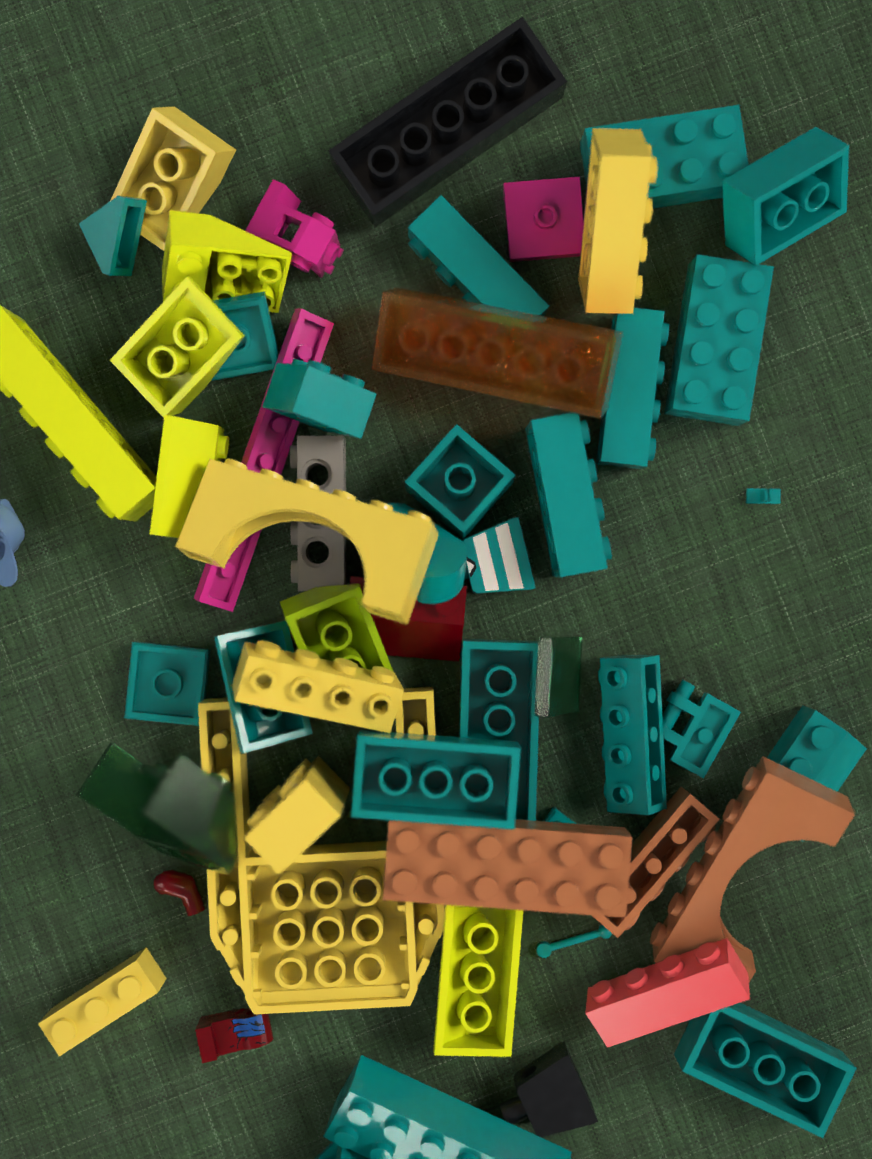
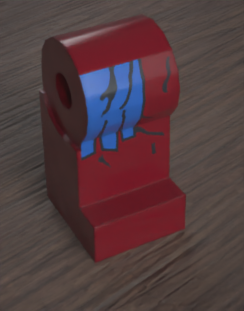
[195,1008,274,1064]

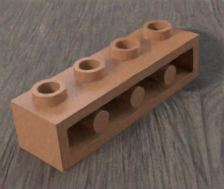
[591,786,720,938]

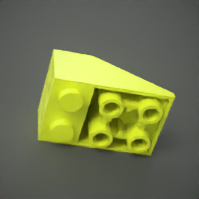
[162,210,292,313]

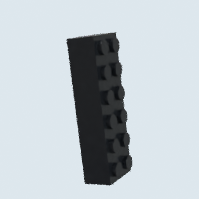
[328,17,567,227]

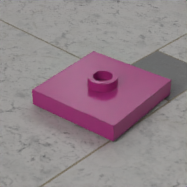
[503,176,584,262]

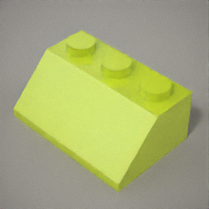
[150,415,229,538]

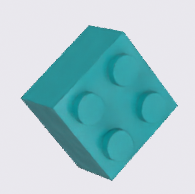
[262,359,377,439]
[405,424,515,540]

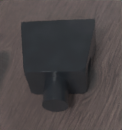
[500,1042,598,1137]

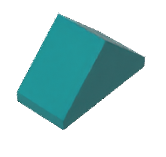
[79,196,147,276]

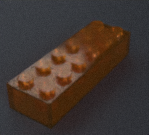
[372,287,623,418]

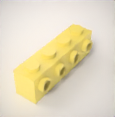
[232,641,404,733]

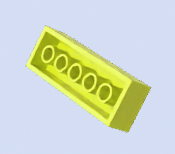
[0,305,157,522]

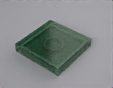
[534,635,583,717]

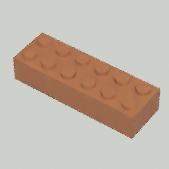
[383,819,632,918]

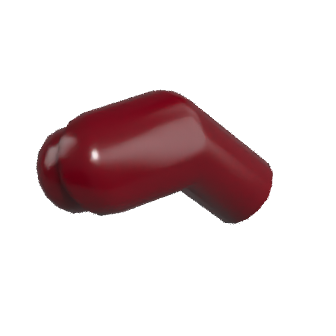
[153,870,206,916]

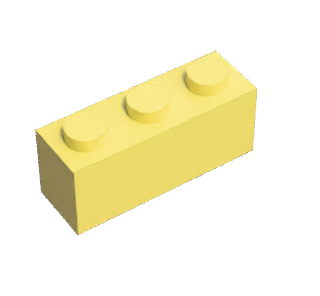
[38,947,167,1056]

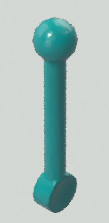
[536,925,612,958]

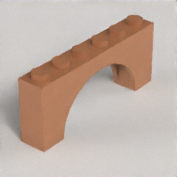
[650,756,855,982]

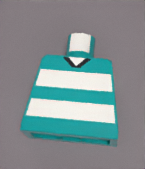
[461,517,536,594]

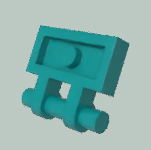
[662,679,741,779]

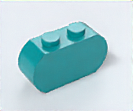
[361,503,467,604]

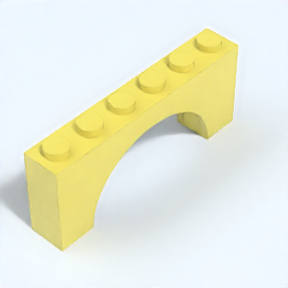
[175,459,439,625]

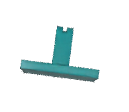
[746,488,781,504]

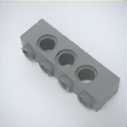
[290,435,347,591]

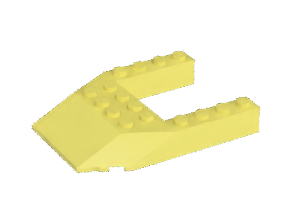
[198,687,445,1014]

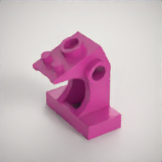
[245,179,344,278]

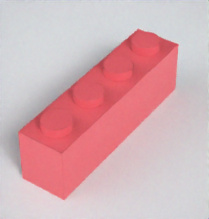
[585,938,750,1048]

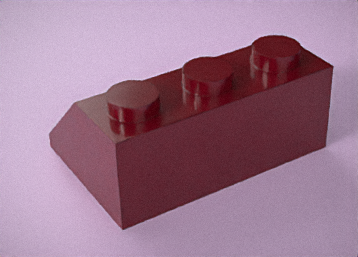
[350,576,467,661]

